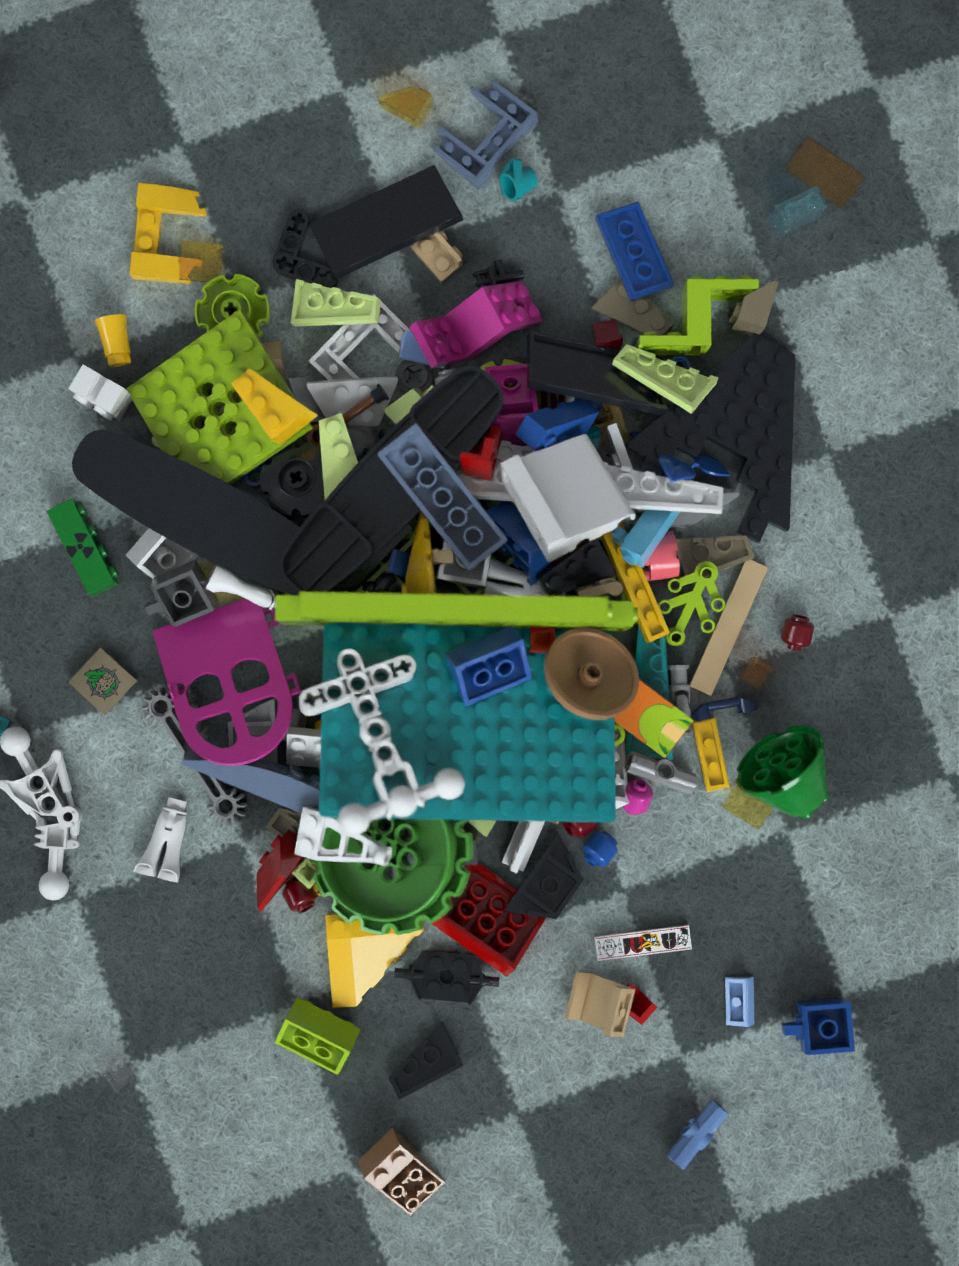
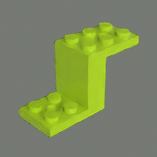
[635,276,759,356]

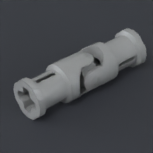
[668,665,692,736]

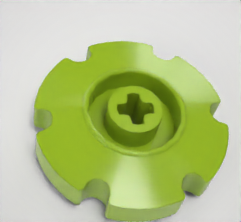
[194,274,271,339]

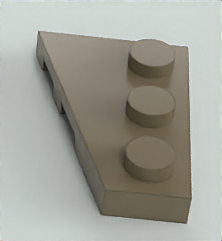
[591,279,674,335]
[676,535,755,577]

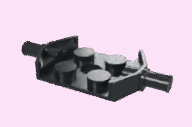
[394,950,500,1005]

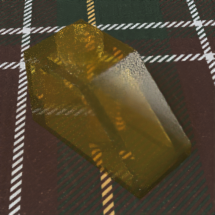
[378,86,433,129]

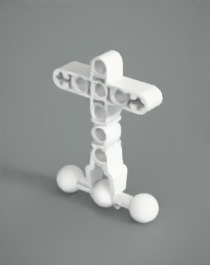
[299,649,465,835]

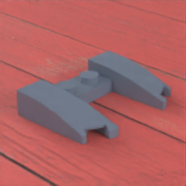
[433,80,538,190]

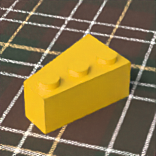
[231,368,318,445]

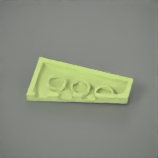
[612,344,718,414]
[319,413,358,500]

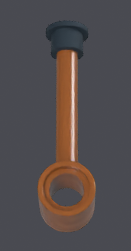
[307,384,389,448]

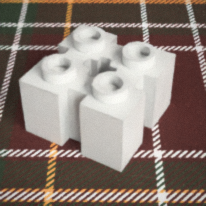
[68,365,132,421]

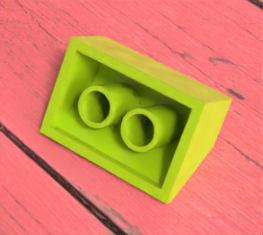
[275,997,361,1075]

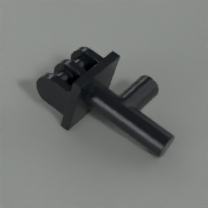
[472,259,524,289]

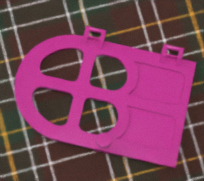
[152,599,302,766]

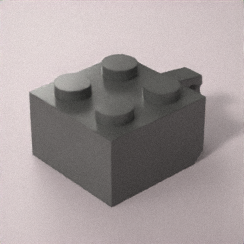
[144,560,218,627]

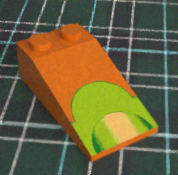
[614,678,694,758]

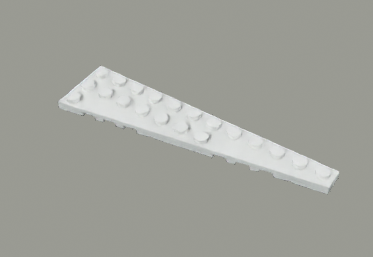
[455,440,723,514]

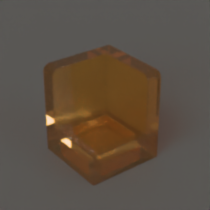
[738,657,775,690]

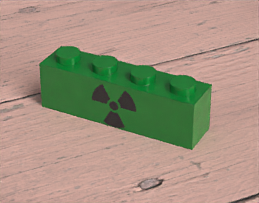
[46,498,119,597]

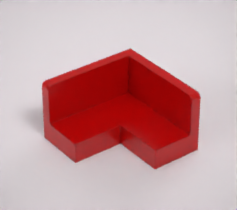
[460,425,503,481]

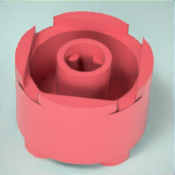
[643,531,680,581]

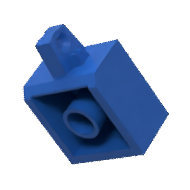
[782,997,855,1055]

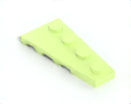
[291,279,381,327]

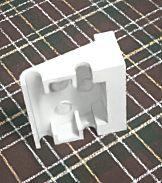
[500,434,635,563]

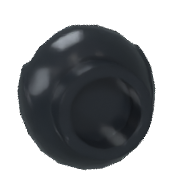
[362,573,402,594]

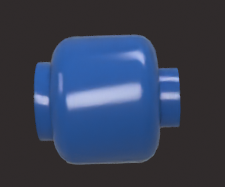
[583,831,618,867]

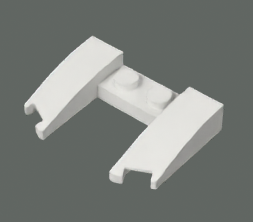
[308,294,411,381]

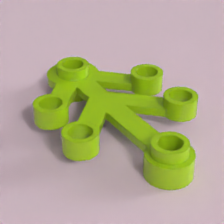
[657,561,725,646]

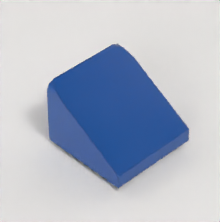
[387,549,410,578]

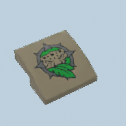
[68,646,137,715]

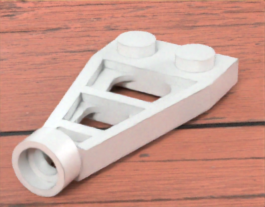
[294,806,392,866]

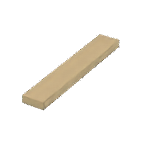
[689,560,768,696]

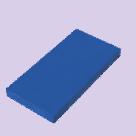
[595,202,674,301]

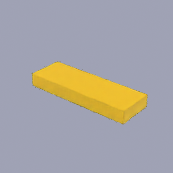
[692,717,730,792]

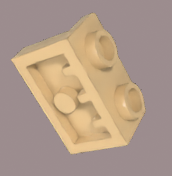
[411,230,463,284]

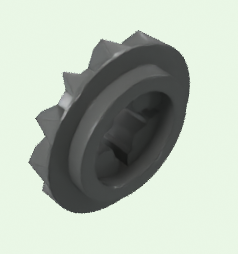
[395,360,433,393]

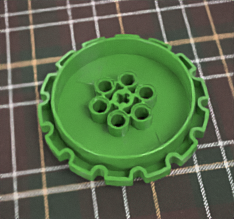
[309,819,474,935]

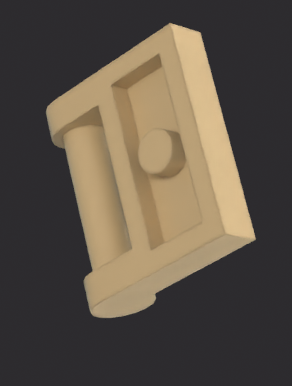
[574,577,623,597]

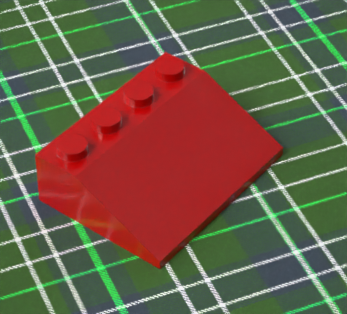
[430,863,546,977]

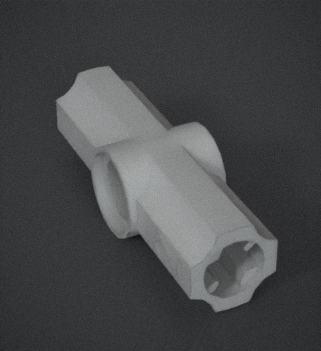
[624,751,698,794]

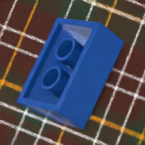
[445,626,532,706]

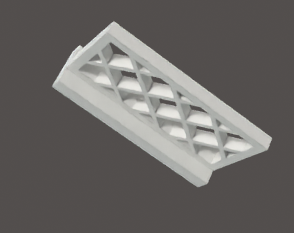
[501,821,545,873]

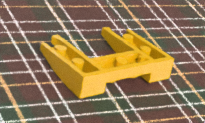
[129,183,207,284]

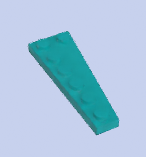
[626,616,674,760]

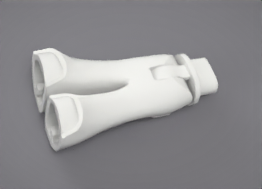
[483,558,566,597]
[205,564,279,610]
[133,797,187,883]

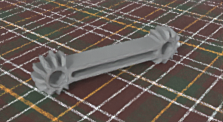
[142,687,248,826]

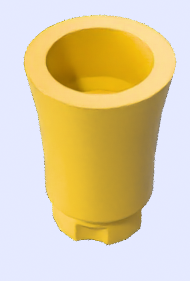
[94,314,131,367]

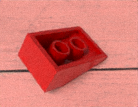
[257,829,304,912]

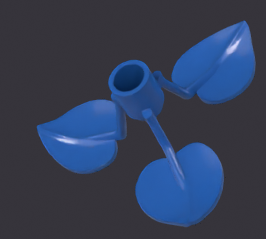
[630,431,730,483]

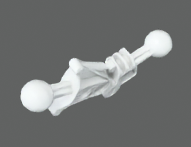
[0,726,83,901]

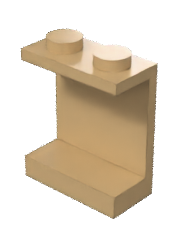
[565,971,635,1037]

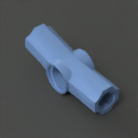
[666,1099,729,1170]

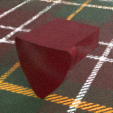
[592,320,623,349]

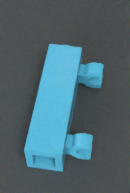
[611,509,681,568]

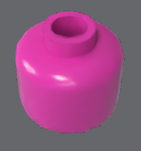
[622,779,653,815]

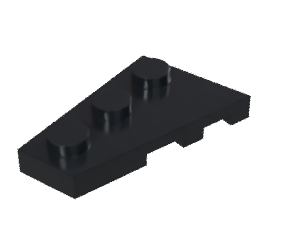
[535,538,617,596]
[388,1022,464,1100]

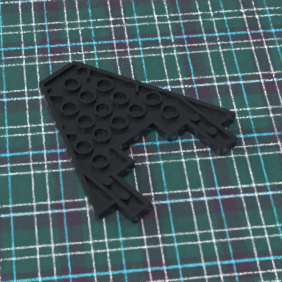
[625,333,795,543]

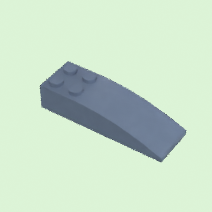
[377,423,508,571]
[181,750,320,813]

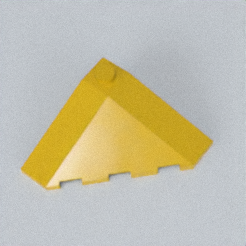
[402,511,437,594]
[325,912,424,1008]

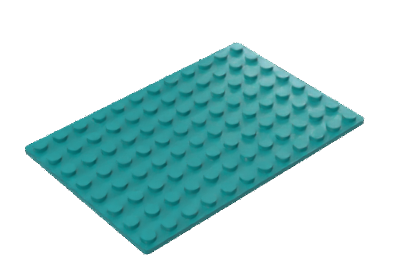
[319,622,616,822]

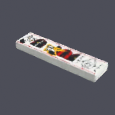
[594,924,692,961]

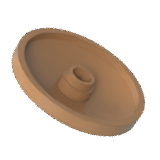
[544,628,639,720]

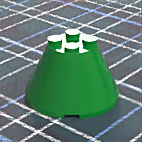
[735,725,830,819]

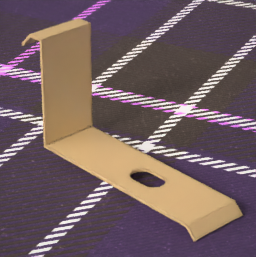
[432,549,453,565]

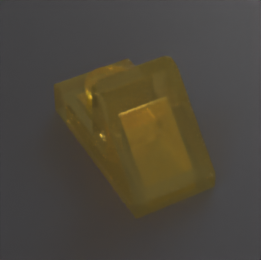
[593,403,629,440]

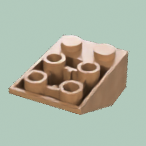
[357,1128,445,1215]

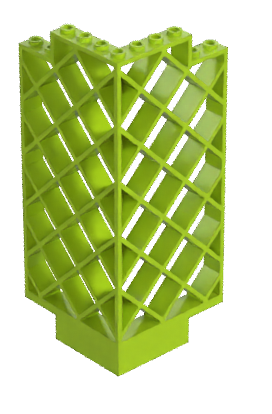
[275,500,638,631]

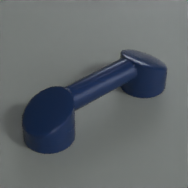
[691,697,757,721]

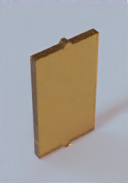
[786,138,864,209]

